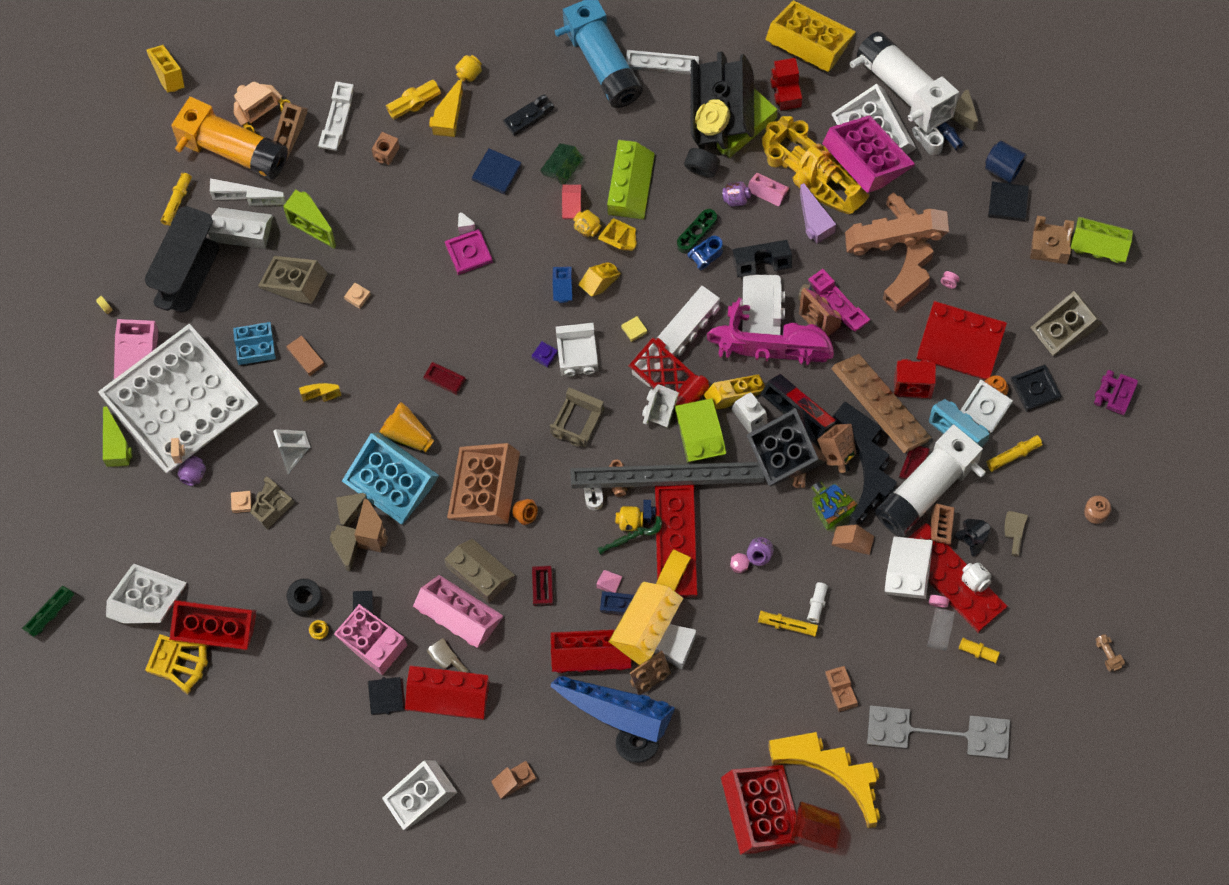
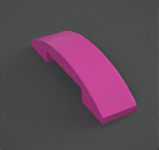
[808,269,870,332]

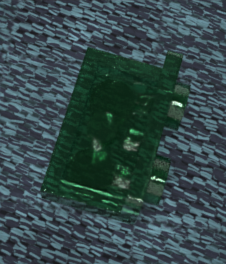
[540,143,583,185]

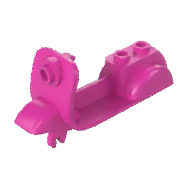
[707,298,834,365]

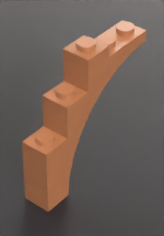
[883,192,934,312]

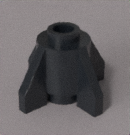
[954,518,991,556]

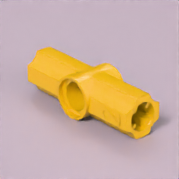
[386,79,441,120]

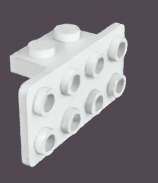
[742,275,785,335]

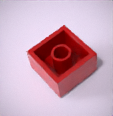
[894,359,936,399]

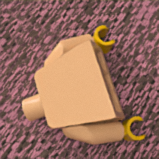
[234,82,290,133]

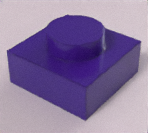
[531,341,558,368]

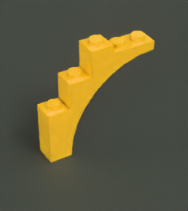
[768,732,880,828]

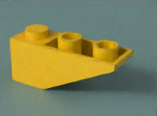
[704,374,765,410]

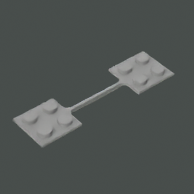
[867,705,1010,759]

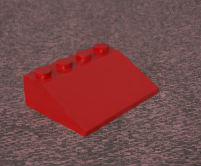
[916,301,1007,380]
[721,765,803,855]

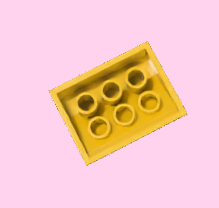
[765,0,856,72]

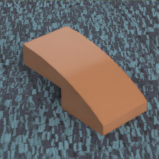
[825,666,858,712]

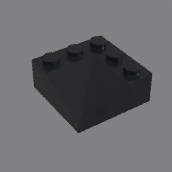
[747,408,826,486]

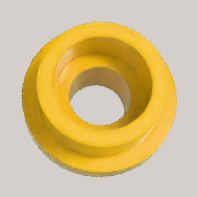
[309,620,329,640]

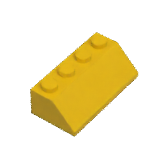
[609,582,683,665]

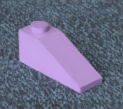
[800,183,836,244]

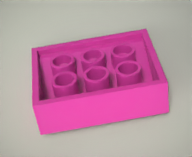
[822,115,915,193]

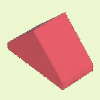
[562,185,581,219]

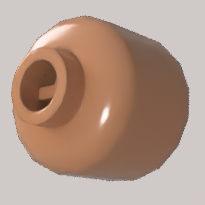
[1084,496,1111,524]

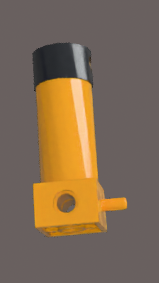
[171,96,288,180]

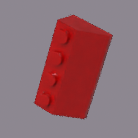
[169,600,257,650]
[551,630,631,673]
[405,666,490,720]

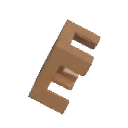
[1030,216,1074,264]

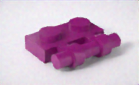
[1094,370,1138,416]

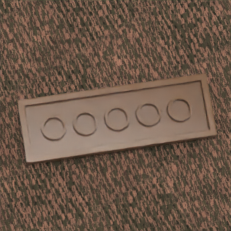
[832,354,932,453]

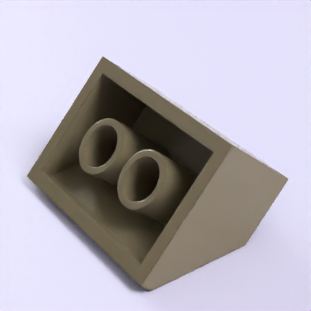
[444,539,515,604]

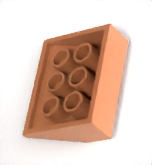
[447,443,520,524]

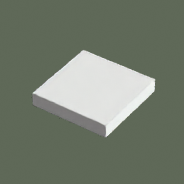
[960,380,1013,433]

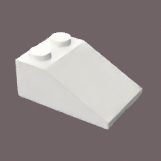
[885,537,933,599]
[382,760,457,830]

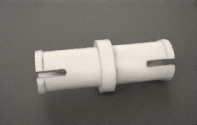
[807,582,828,623]

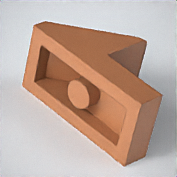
[491,761,536,799]

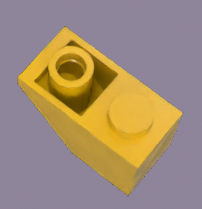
[579,262,621,296]

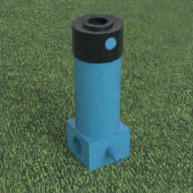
[555,0,643,108]

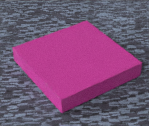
[445,229,493,275]

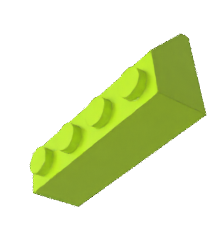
[607,140,655,220]

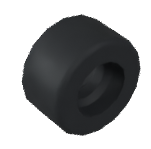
[684,148,720,178]
[286,578,323,617]

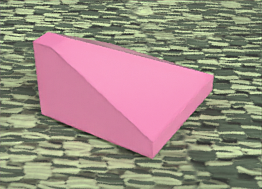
[597,570,622,593]

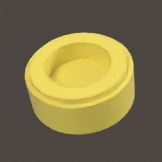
[96,296,113,314]

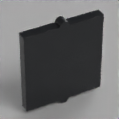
[368,677,404,715]

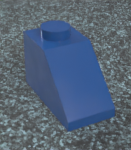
[552,267,572,303]

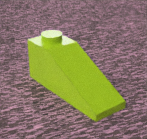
[103,406,132,467]

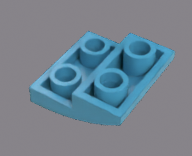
[233,322,276,365]

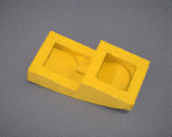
[299,383,342,402]
[656,549,691,591]

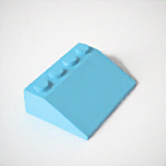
[342,433,440,524]

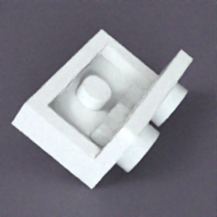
[642,384,679,427]

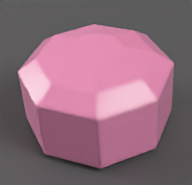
[730,553,749,574]

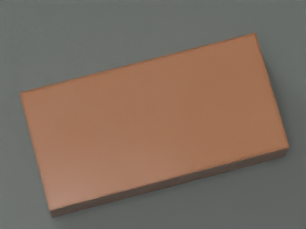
[286,336,325,376]

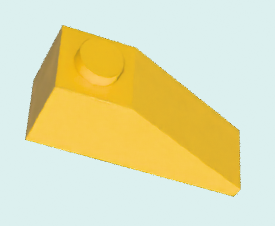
[146,45,185,93]
[429,80,463,137]

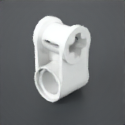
[912,126,944,155]

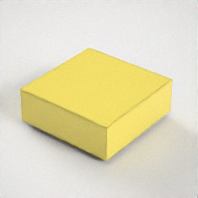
[621,316,647,342]

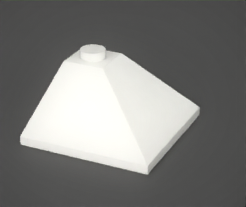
[106,564,187,623]

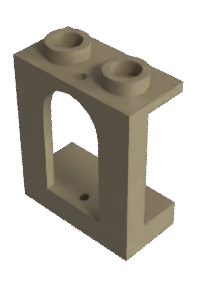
[550,387,604,447]

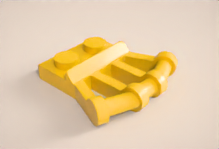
[145,634,209,695]

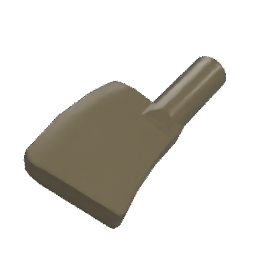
[1004,511,1028,557]
[427,638,470,673]

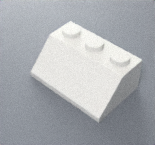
[208,207,273,249]

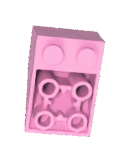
[114,319,159,379]
[334,604,408,675]

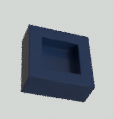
[643,500,655,525]

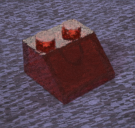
[791,801,841,853]

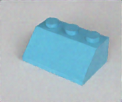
[929,399,990,447]

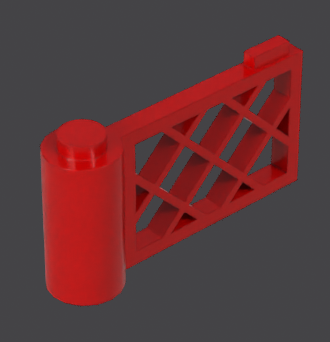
[628,338,710,409]

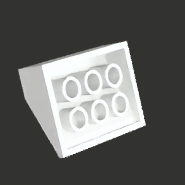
[832,84,916,155]

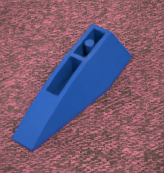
[551,676,675,742]

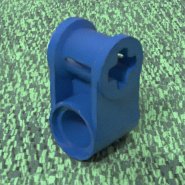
[687,236,723,270]

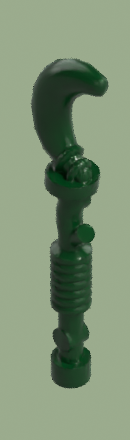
[597,516,662,555]

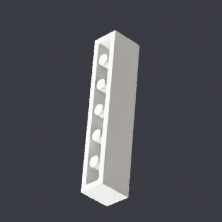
[632,286,720,387]

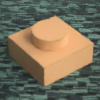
[344,283,371,309]
[171,438,185,464]
[231,491,252,513]

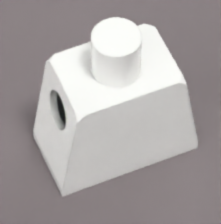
[732,392,768,433]
[655,624,696,669]

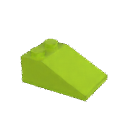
[283,189,336,249]
[675,398,726,462]

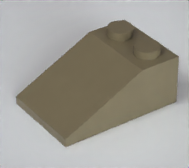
[258,256,328,304]
[1030,291,1102,356]

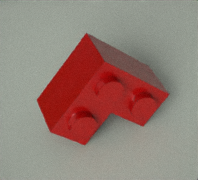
[770,58,802,111]

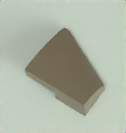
[250,476,295,530]

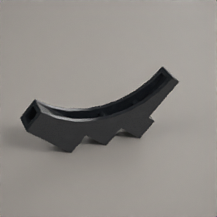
[833,401,897,525]

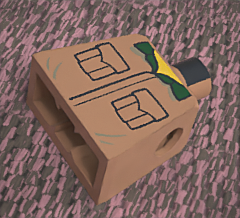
[818,424,856,473]

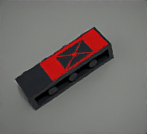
[760,374,837,442]

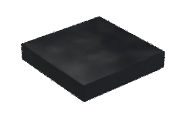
[988,181,1029,222]
[1010,364,1062,412]

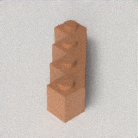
[845,209,949,256]

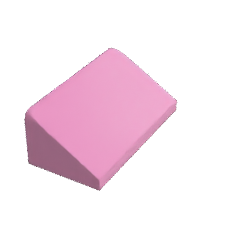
[748,173,789,206]

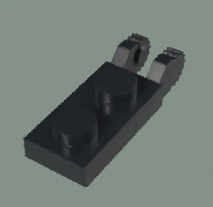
[503,94,555,136]

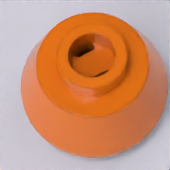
[984,375,1009,395]
[513,499,538,525]

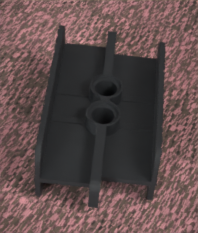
[690,51,755,150]
[145,206,219,313]

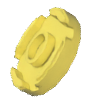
[695,100,730,136]

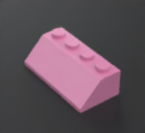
[413,575,503,648]

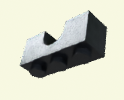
[732,240,792,278]

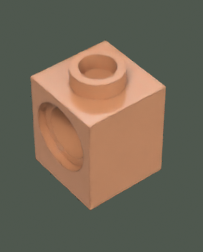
[372,132,400,165]

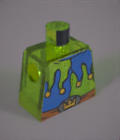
[811,481,857,530]

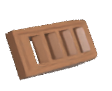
[931,504,955,545]

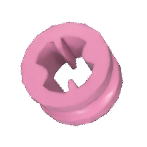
[941,271,960,289]

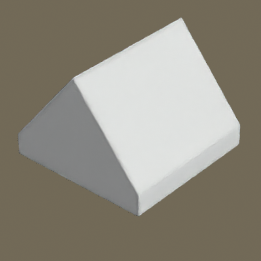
[458,212,475,235]

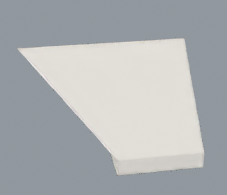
[273,429,310,474]

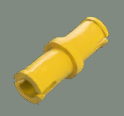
[959,638,1000,664]

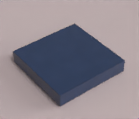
[472,148,521,195]

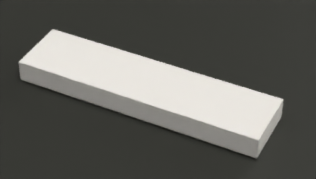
[626,50,699,75]

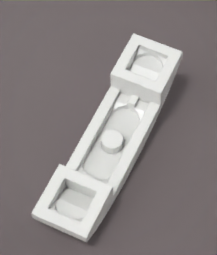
[318,82,354,151]

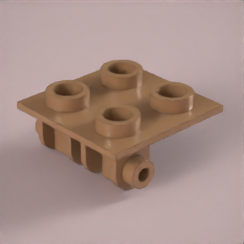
[629,650,671,695]

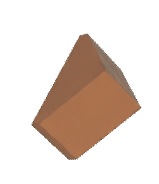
[832,525,874,555]

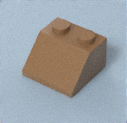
[354,499,388,553]

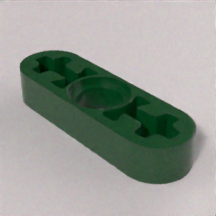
[677,209,717,254]

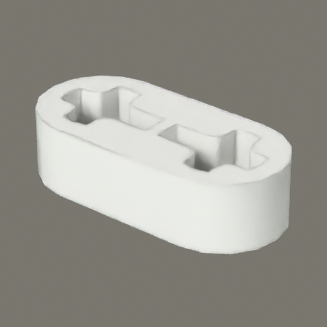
[584,488,603,510]

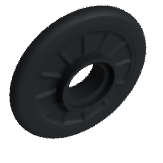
[615,730,659,763]

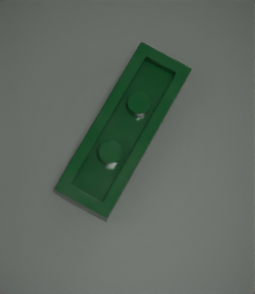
[22,585,74,638]

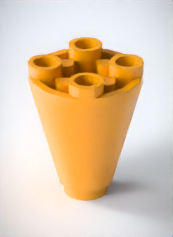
[379,402,435,453]

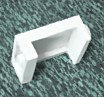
[556,323,598,377]

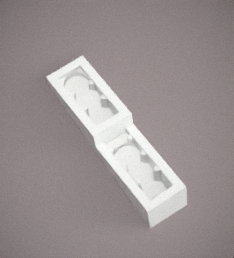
[210,178,286,206]

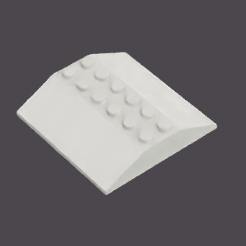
[98,324,259,474]

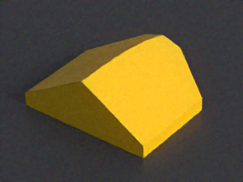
[598,218,637,251]

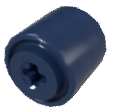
[985,141,1027,183]

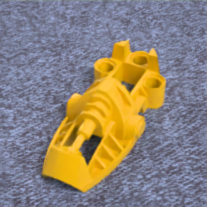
[762,116,870,215]

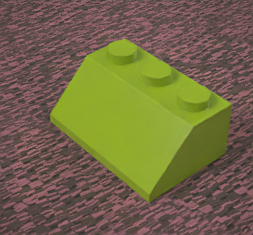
[1071,217,1133,263]

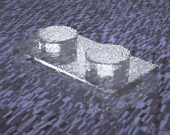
[927,608,955,651]

